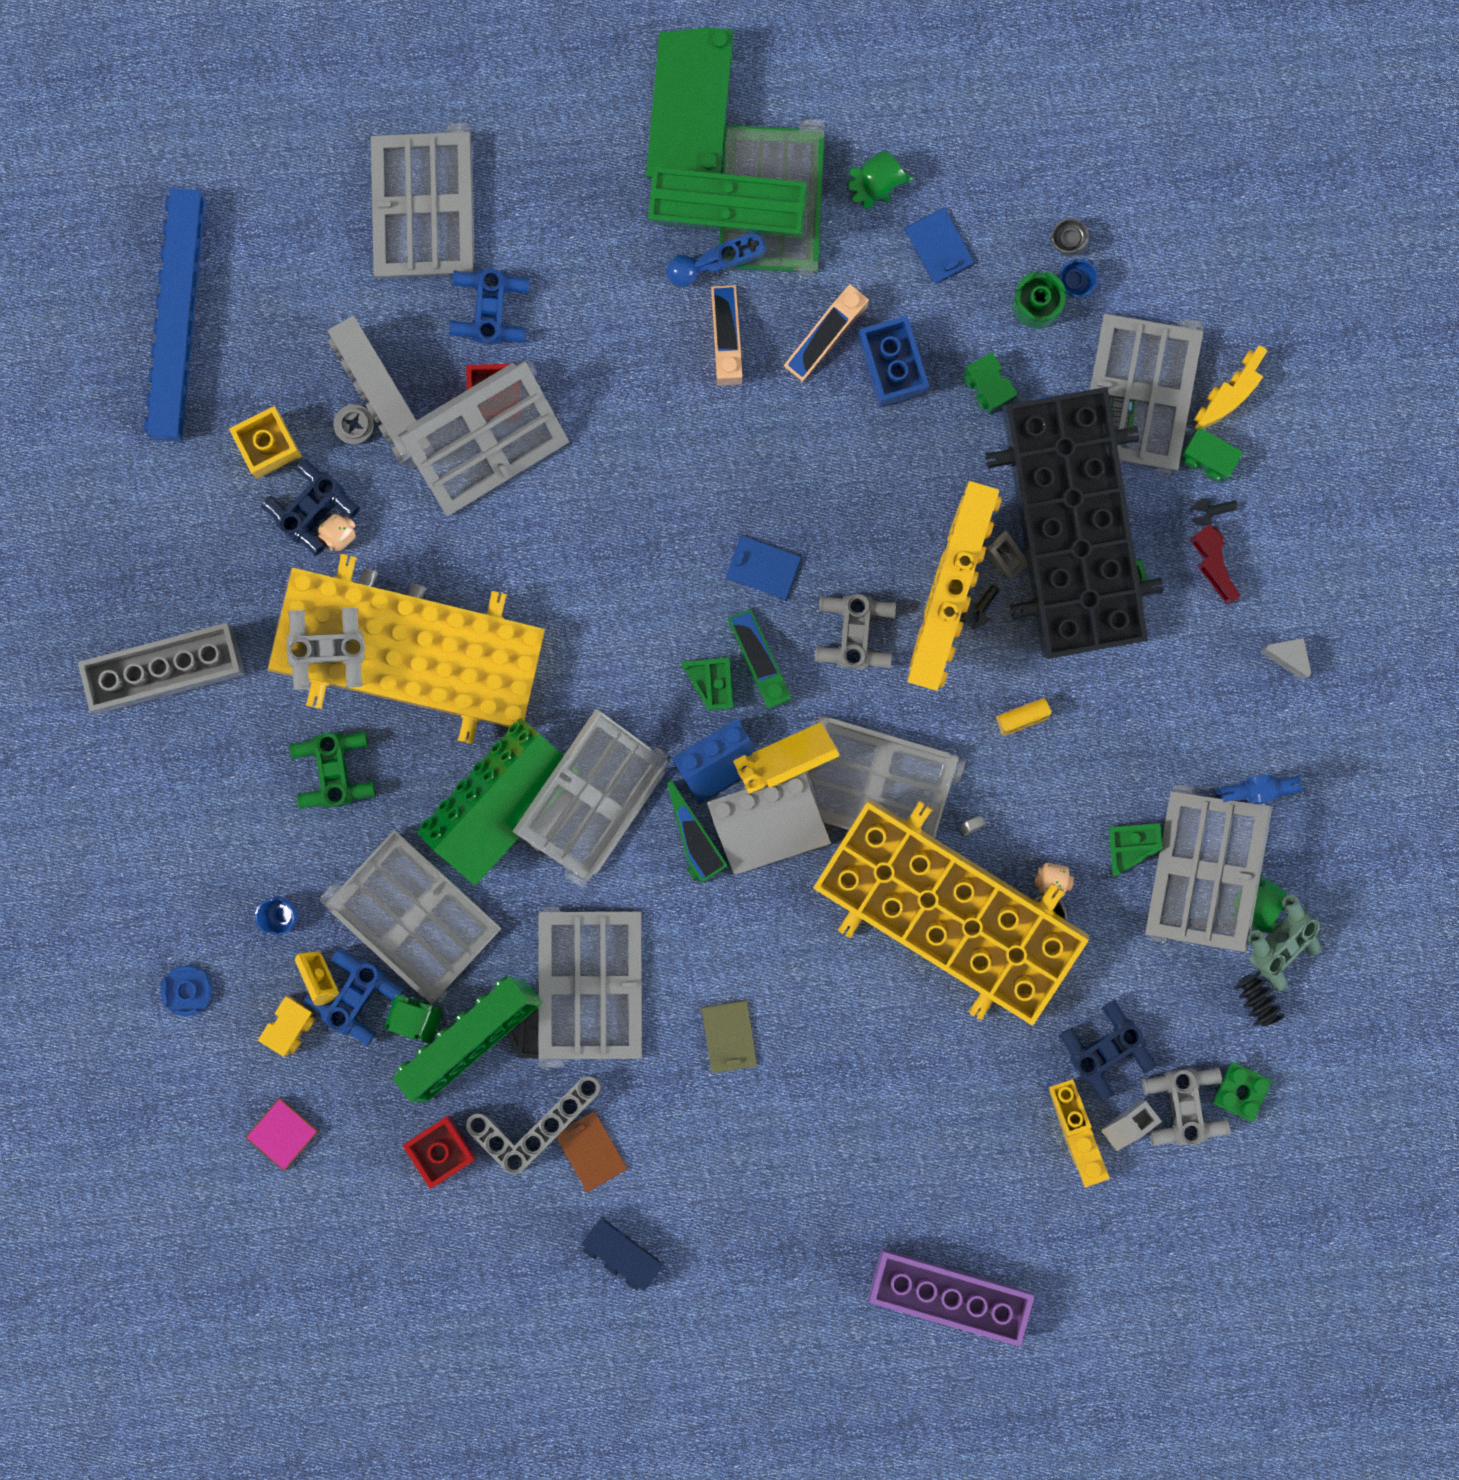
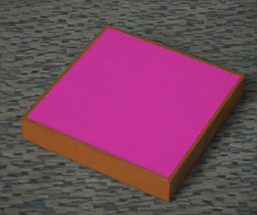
[245,1097,319,1171]

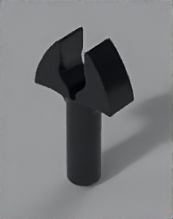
[1189,498,1238,526]
[963,585,999,629]

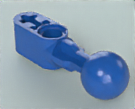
[666,233,766,287]

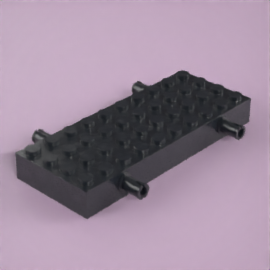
[985,387,1164,659]

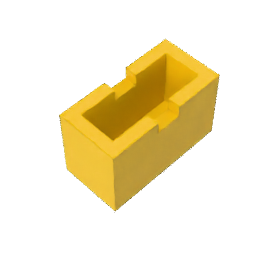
[257,996,315,1057]

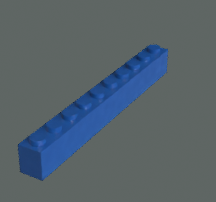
[144,188,205,442]

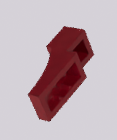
[1189,524,1241,605]

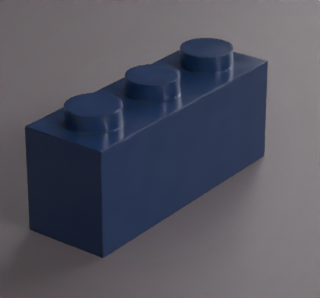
[581,1216,663,1291]

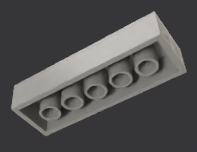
[327,315,435,470]
[78,623,245,715]

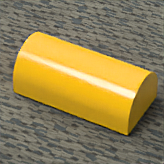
[996,698,1052,736]
[295,951,339,1006]

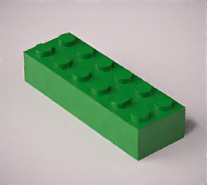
[392,976,543,1103]

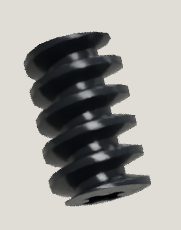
[1234,970,1285,1027]

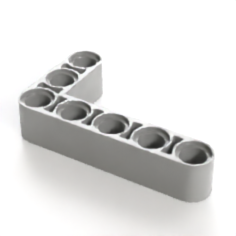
[466,1076,601,1174]

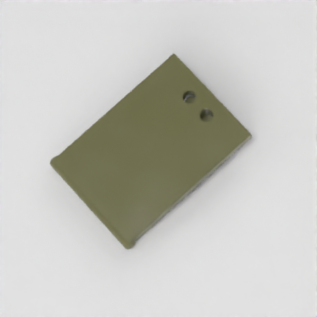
[700,1000,757,1073]

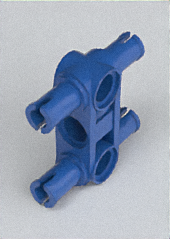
[449,268,529,345]
[1215,775,1302,804]
[303,947,405,1046]

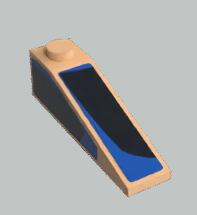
[784,284,869,382]
[711,285,742,386]

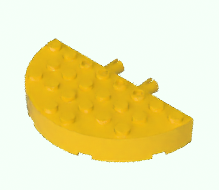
[907,481,1002,691]

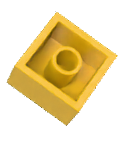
[229,406,302,479]

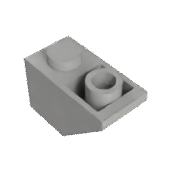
[1100,1099,1162,1151]

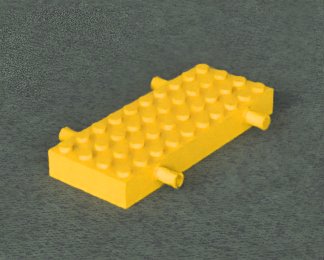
[267,554,545,744]
[813,798,1089,1026]

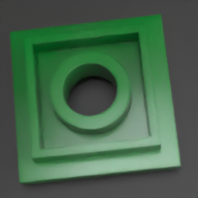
[1213,1061,1272,1123]

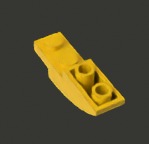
[1194,345,1268,430]
[1049,1079,1110,1188]

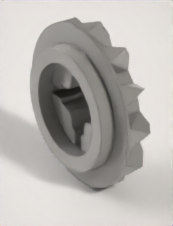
[334,404,375,445]

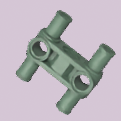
[1247,895,1322,991]

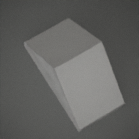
[984,531,1028,581]
[1261,638,1311,680]

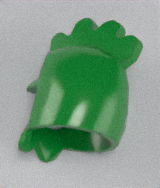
[847,150,914,209]

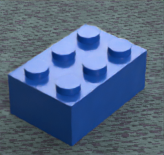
[857,316,930,408]

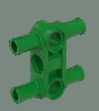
[289,731,376,809]

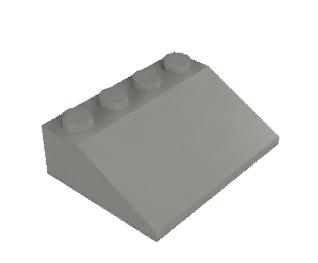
[707,771,831,875]

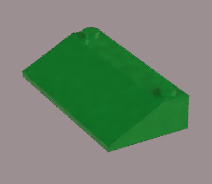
[646,27,733,179]

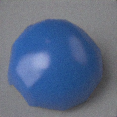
[1058,259,1099,298]
[255,896,298,936]

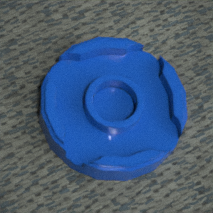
[160,965,213,1017]

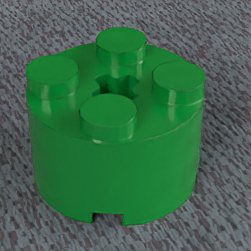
[1012,272,1066,329]
[1231,875,1287,933]
[384,994,443,1044]

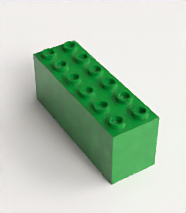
[648,167,808,240]
[417,718,580,886]

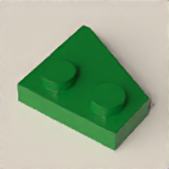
[681,658,735,711]
[1109,823,1163,876]

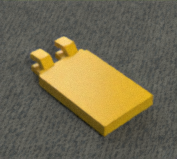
[733,722,840,793]

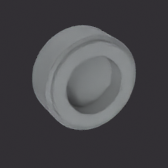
[960,816,986,836]

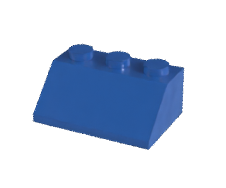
[672,718,756,803]

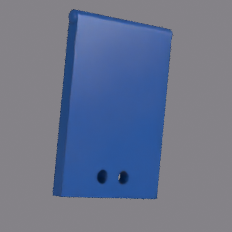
[904,207,974,284]
[725,535,802,601]

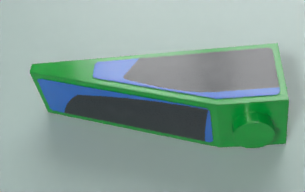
[727,609,791,711]
[667,780,728,883]

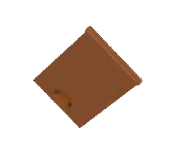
[556,1111,628,1193]

